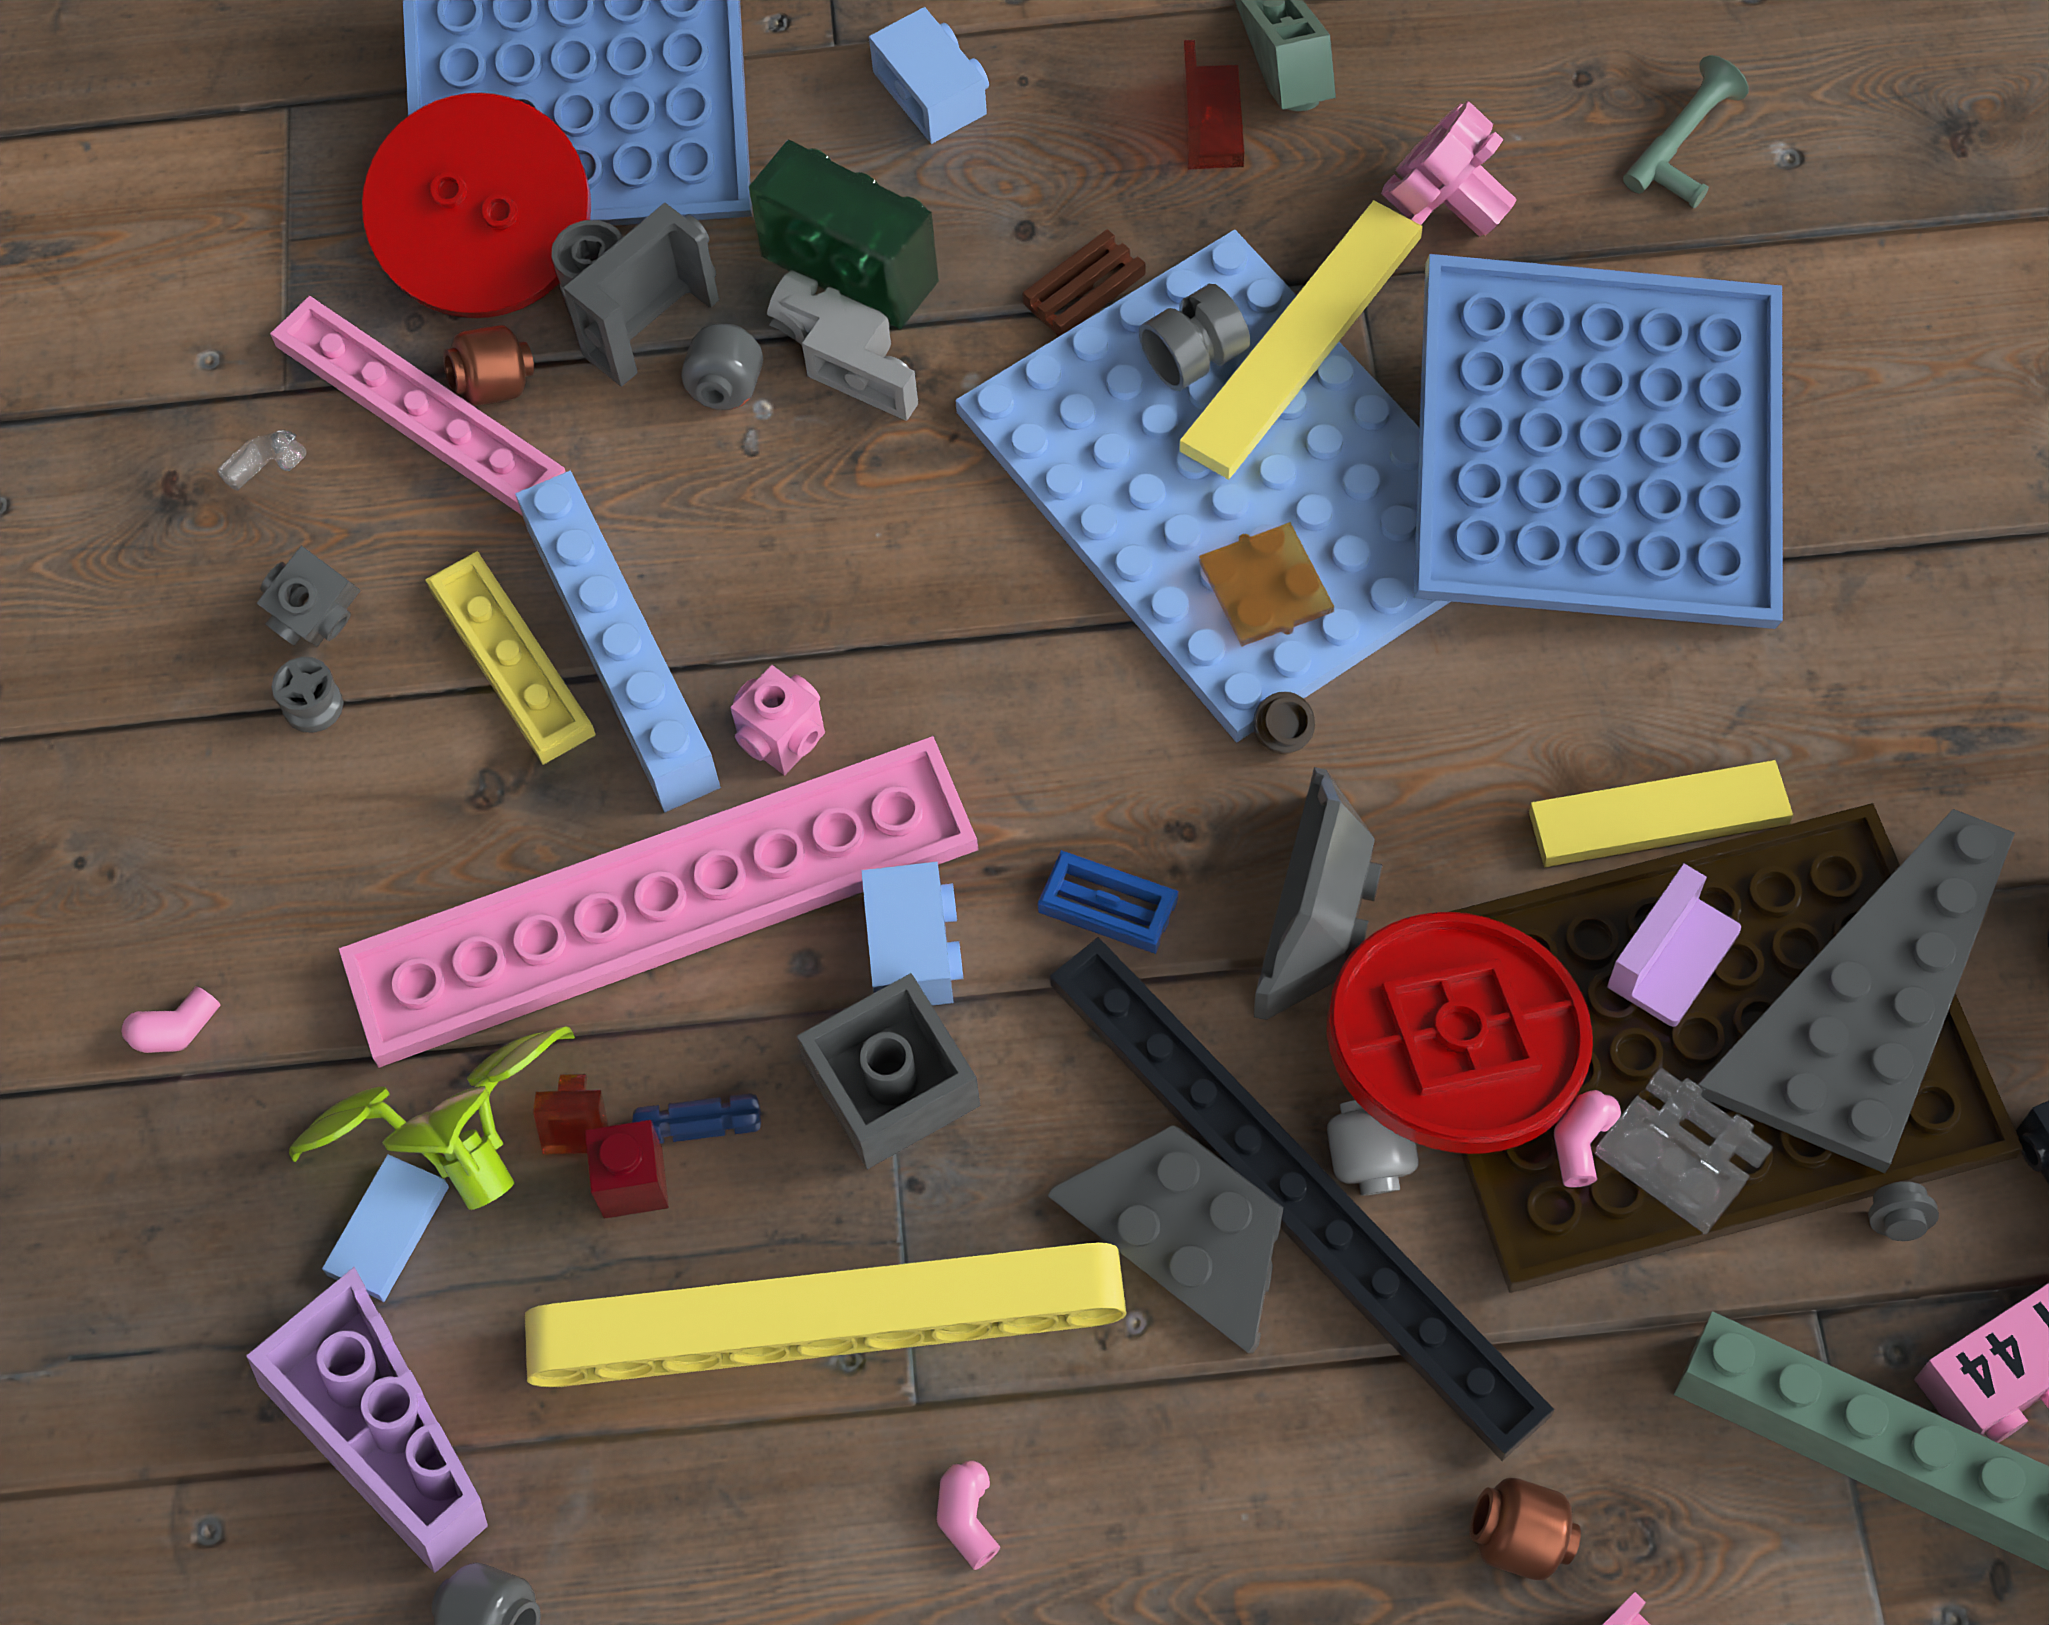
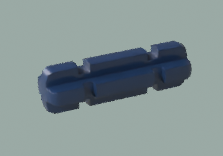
[632,1093,761,1143]

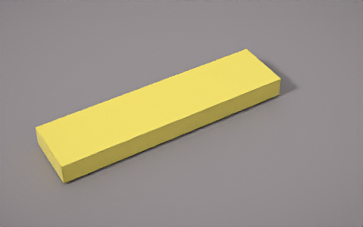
[425,551,596,765]
[1529,760,1793,867]

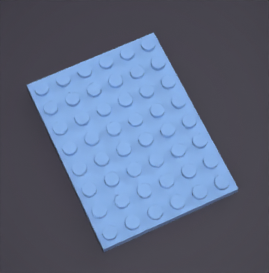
[956,230,1451,743]

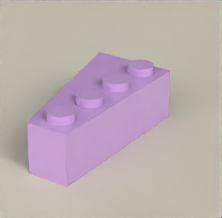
[246,1267,488,1573]

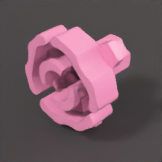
[1381,101,1517,237]

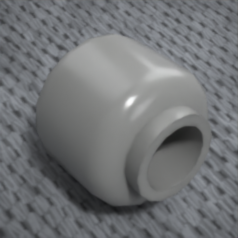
[1327,1100,1419,1196]

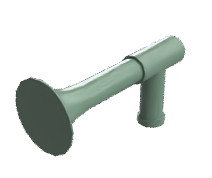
[1623,55,1749,208]

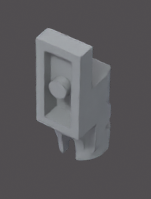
[767,270,918,421]

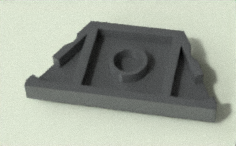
[1047,1125,1284,1354]

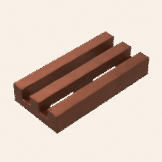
[1022,229,1146,336]

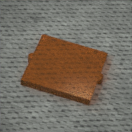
[1199,522,1334,647]

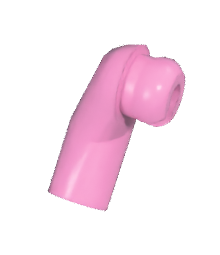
[122,986,221,1053]
[1554,1090,1621,1187]
[936,1461,1000,1570]

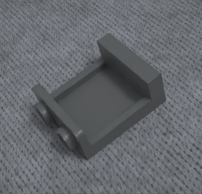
[563,202,719,387]

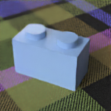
[869,7,989,144]
[861,862,964,1006]

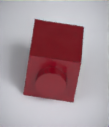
[585,1120,669,1219]

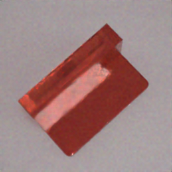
[1183,40,1245,170]

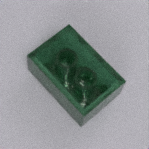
[748,139,939,329]

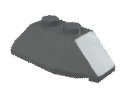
[1254,767,1383,1020]

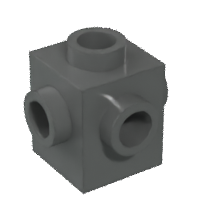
[257,545,361,647]

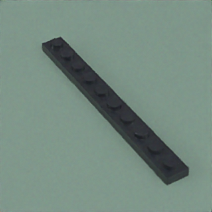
[1050,937,1555,1461]

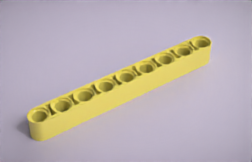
[525,1243,1126,1387]

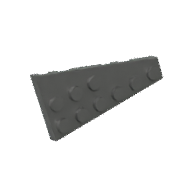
[1694,809,2015,1173]

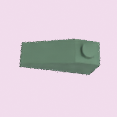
[1235,0,1336,111]

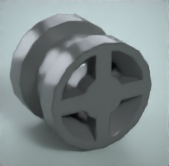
[271,657,344,733]

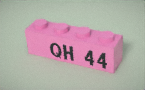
[1914,1283,2049,1443]

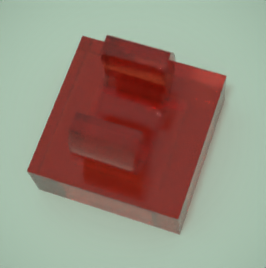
[533,1074,609,1154]

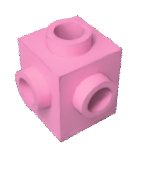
[730,665,825,776]

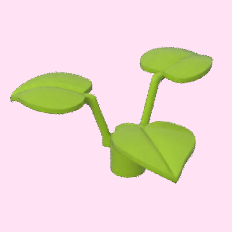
[289,1026,575,1210]

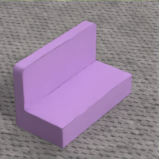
[1607,864,1741,1027]

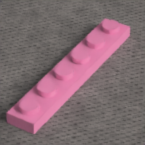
[270,296,566,516]

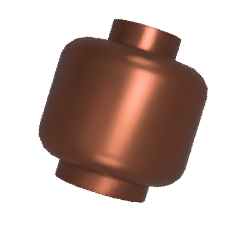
[443,325,534,406]
[1470,1478,1581,1581]

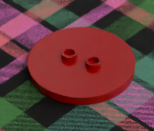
[362,93,591,318]
[1326,912,1593,1154]

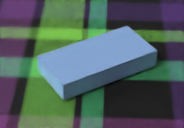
[322,1154,449,1302]

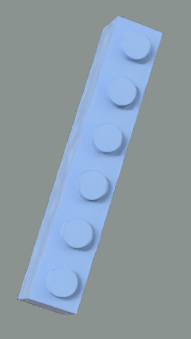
[515,470,721,813]

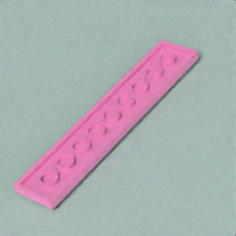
[339,736,978,1068]

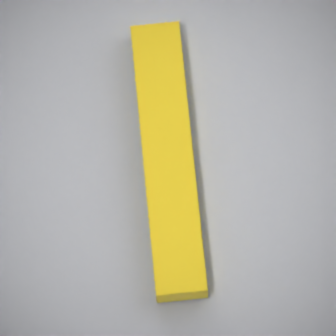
[1180,200,1422,480]

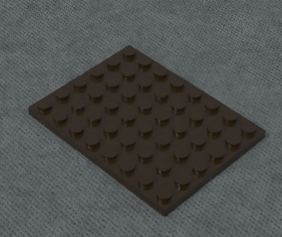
[1449,803,2023,1293]

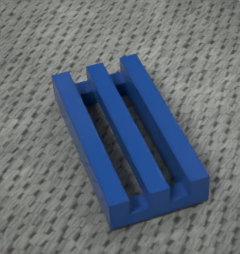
[1038,850,1178,954]

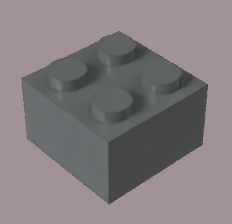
[797,973,981,1170]

